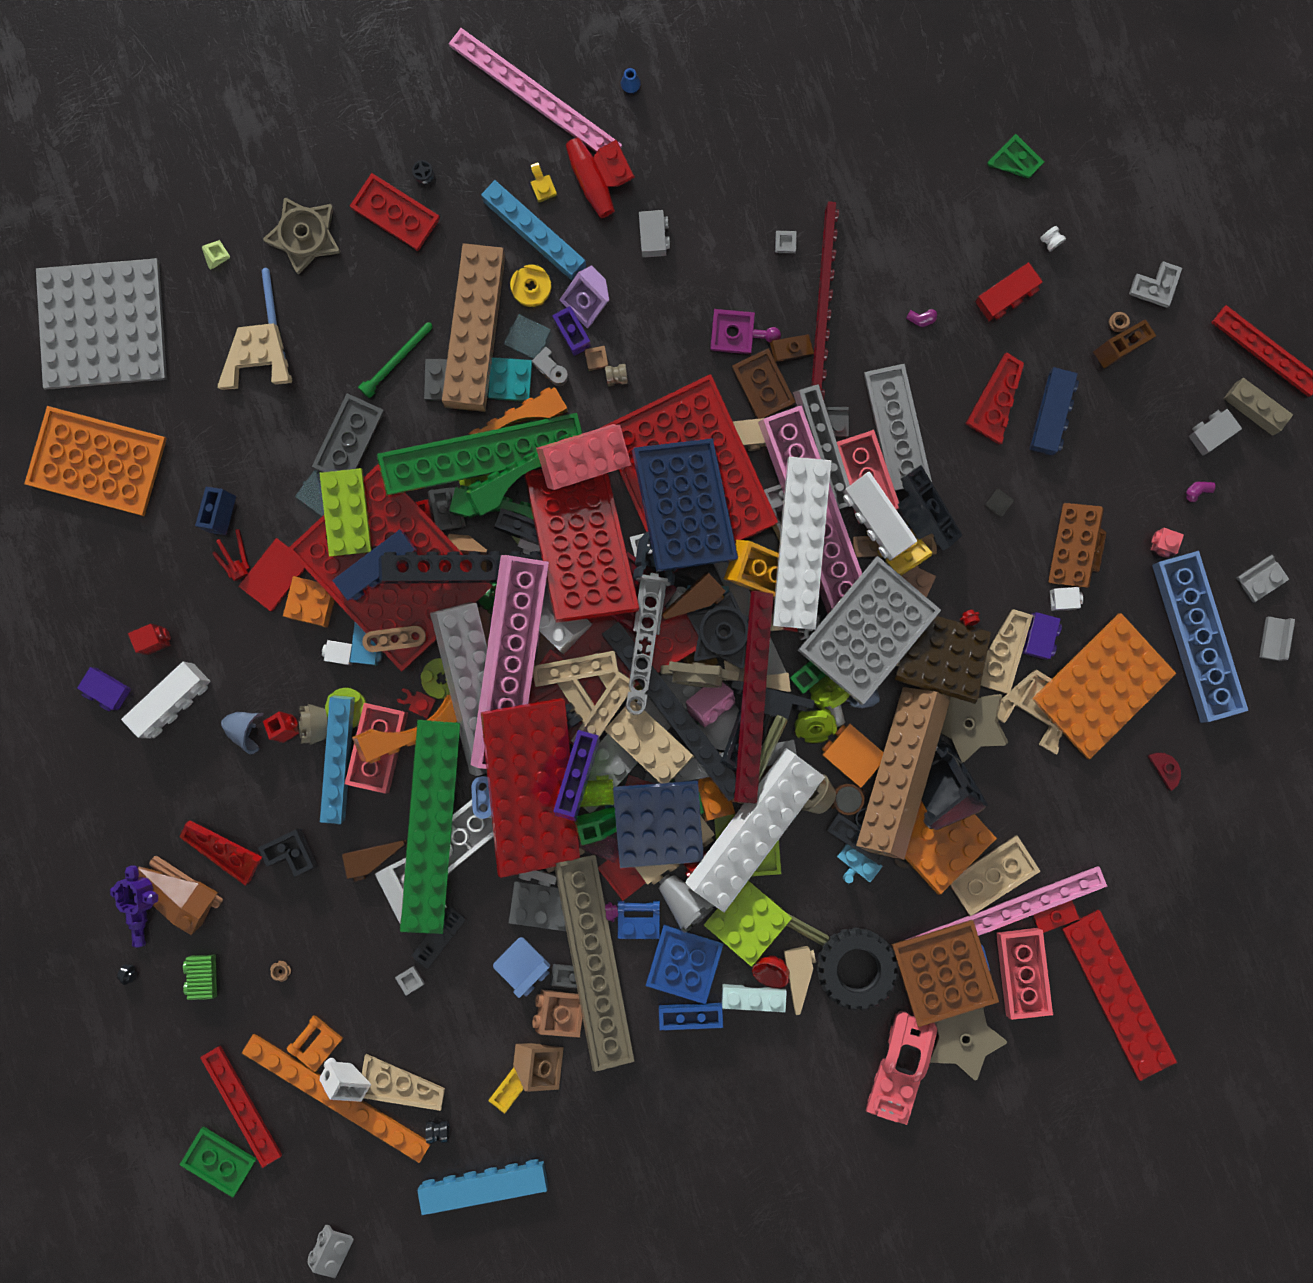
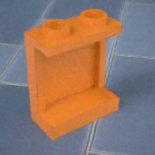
[822,724,884,788]

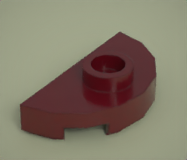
[1148,753,1181,791]

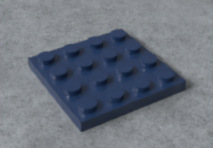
[613,781,703,868]

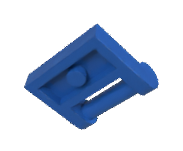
[618,901,660,939]

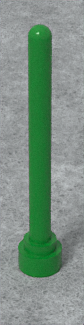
[358,322,432,399]

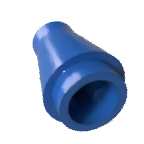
[621,68,641,93]

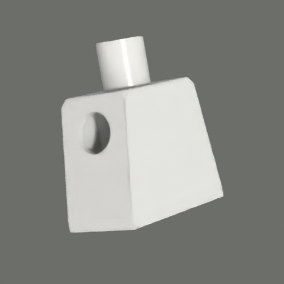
[320,1058,371,1102]

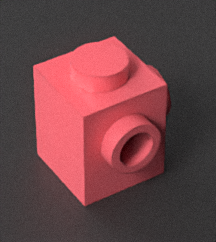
[1151,528,1184,558]

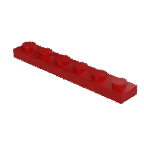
[1211,305,1313,397]
[200,1046,282,1168]

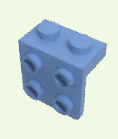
[493,937,550,998]

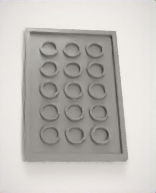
[798,556,941,705]

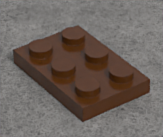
[732,348,796,419]

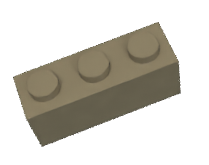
[1224,378,1293,436]

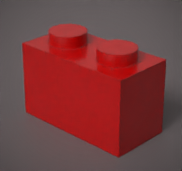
[128,624,171,655]

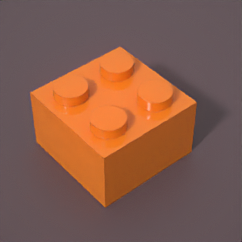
[283,576,335,628]

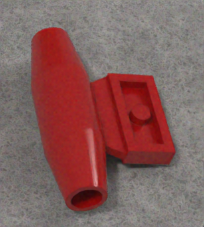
[566,138,635,218]

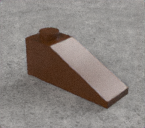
[1093,319,1156,369]
[662,571,726,619]
[342,840,407,881]

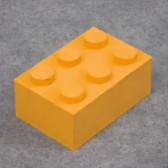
[724,540,779,599]

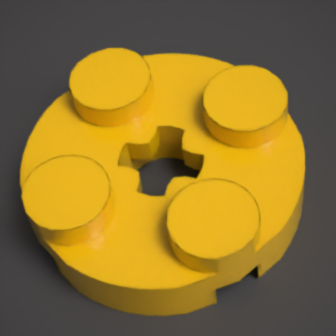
[510,265,551,307]

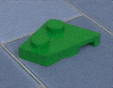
[987,134,1044,178]

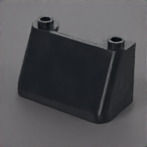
[921,738,988,830]

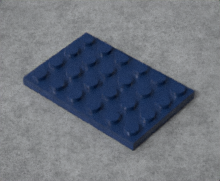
[632,438,738,572]

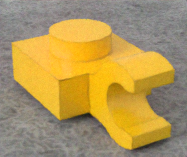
[531,163,557,203]

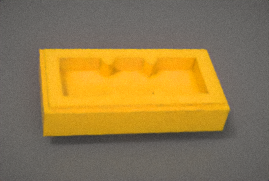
[488,1067,523,1114]

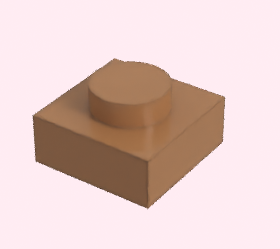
[585,346,608,371]

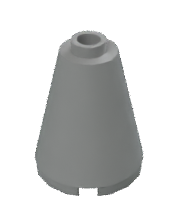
[659,874,714,933]

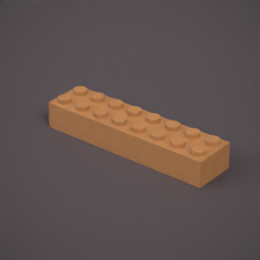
[442,244,505,412]
[856,687,950,860]

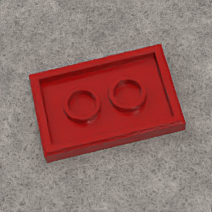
[238,538,305,612]

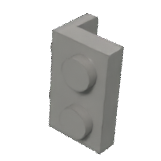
[308,1225,354,1278]

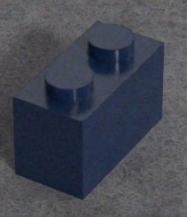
[195,487,236,535]

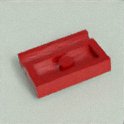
[598,851,646,901]

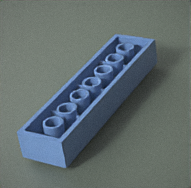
[1152,551,1248,723]

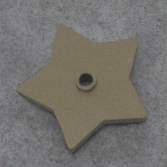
[263,198,340,274]
[660,662,739,688]
[941,694,1008,762]
[930,1007,1007,1080]

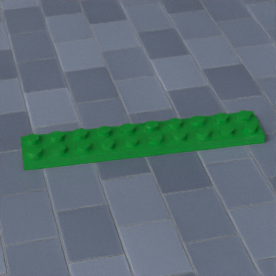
[376,413,582,496]
[400,720,460,934]

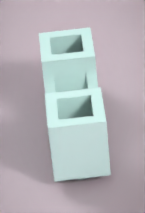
[722,984,787,1012]

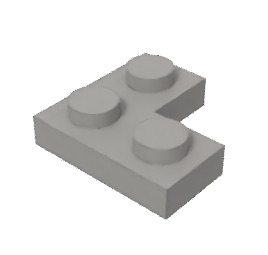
[1129,261,1182,308]

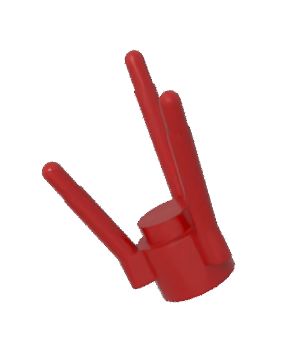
[212,529,250,581]

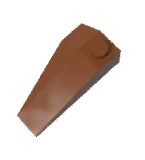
[138,866,218,935]

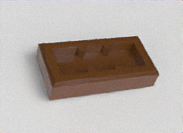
[770,334,814,362]

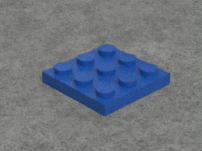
[646,925,724,1004]

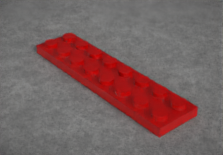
[1061,910,1177,1081]

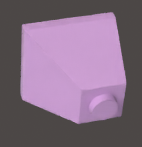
[560,265,609,328]

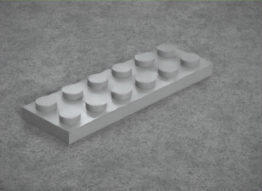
[864,364,932,491]

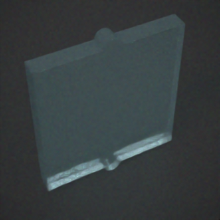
[504,314,551,359]
[295,470,324,516]

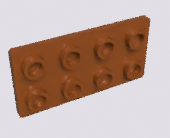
[1049,503,1107,588]

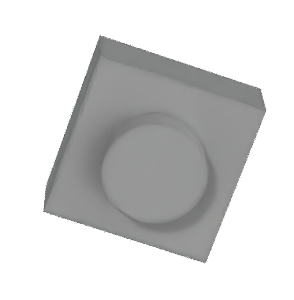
[775,231,796,254]
[395,966,425,995]

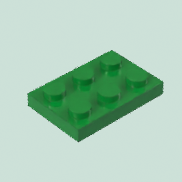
[180,1126,257,1197]

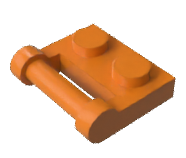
[286,1015,343,1072]

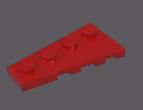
[966,353,1024,445]
[180,821,262,886]

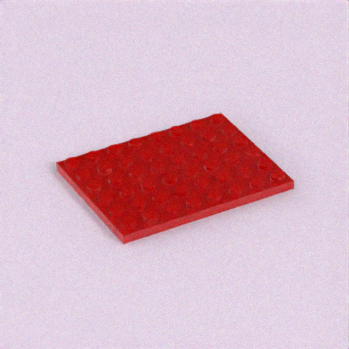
[600,374,779,573]
[287,464,493,671]

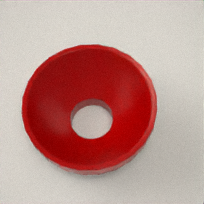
[752,955,790,988]

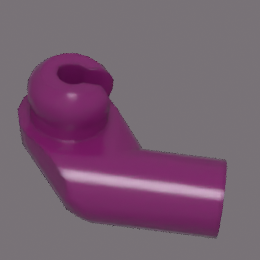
[906,309,937,327]
[1186,482,1215,502]

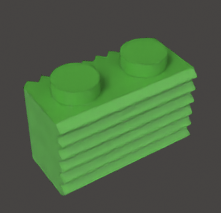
[183,955,217,1000]

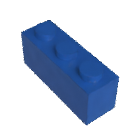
[659,1003,723,1030]

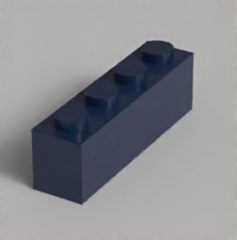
[1030,367,1079,455]
[332,529,418,601]

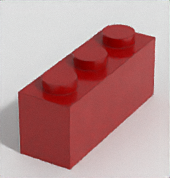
[975,262,1043,321]

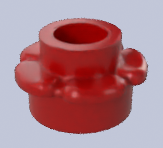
[960,610,980,626]

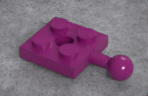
[710,309,781,354]

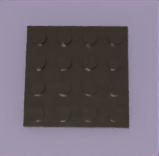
[895,616,991,704]

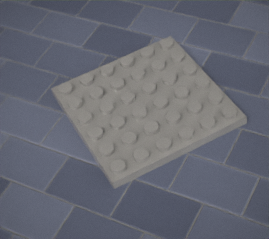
[36,258,167,390]

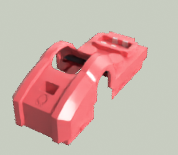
[866,1010,937,1125]

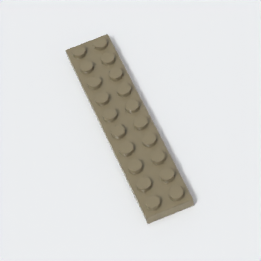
[554,855,634,1072]

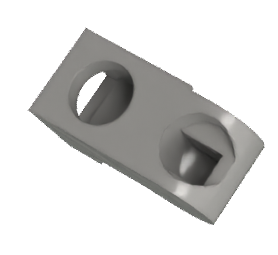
[532,347,568,386]

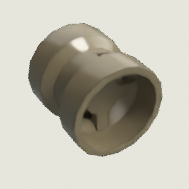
[605,364,628,387]

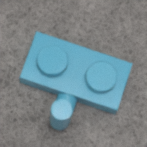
[837,844,883,883]

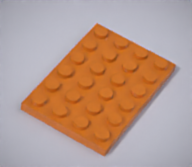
[24,406,167,516]
[1032,613,1176,759]

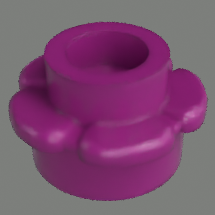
[605,902,618,923]

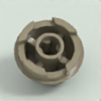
[299,704,328,745]
[802,775,836,814]

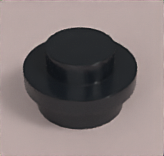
[117,964,137,985]

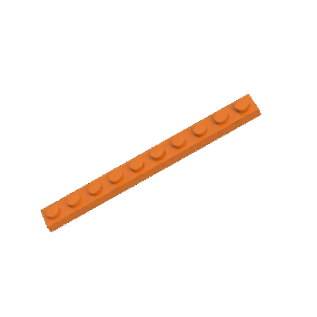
[242,1034,431,1163]

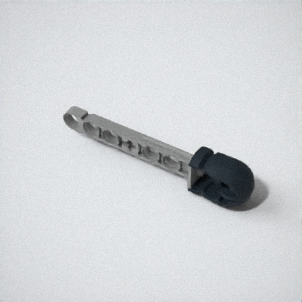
[626,531,676,715]

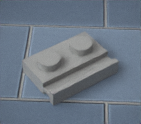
[1236,555,1289,602]

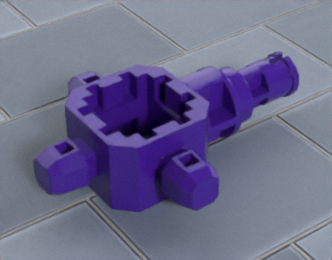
[110,865,158,947]

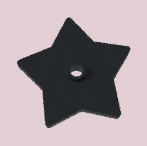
[687,591,749,670]

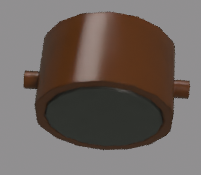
[831,784,865,815]

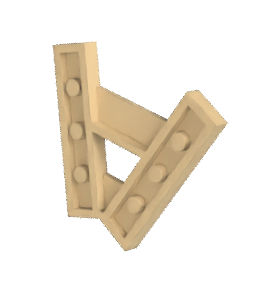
[533,651,636,743]

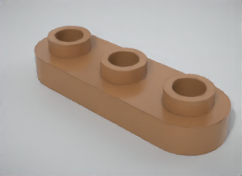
[363,626,426,652]

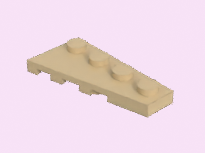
[981,609,1033,694]
[362,1054,445,1111]

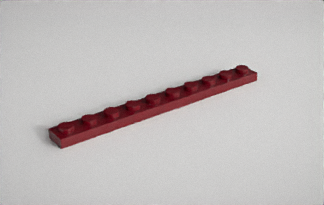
[811,201,839,400]
[734,591,773,804]

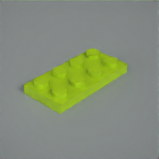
[320,468,372,557]

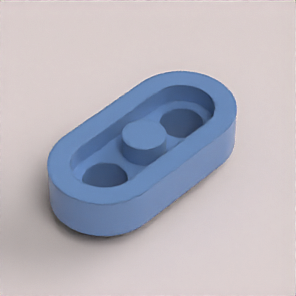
[472,776,491,819]

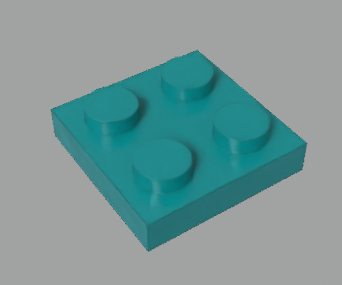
[488,358,532,402]

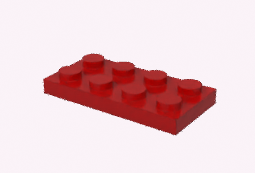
[350,173,440,251]

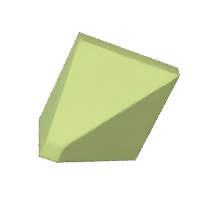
[202,240,230,270]

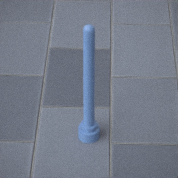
[262,268,286,359]

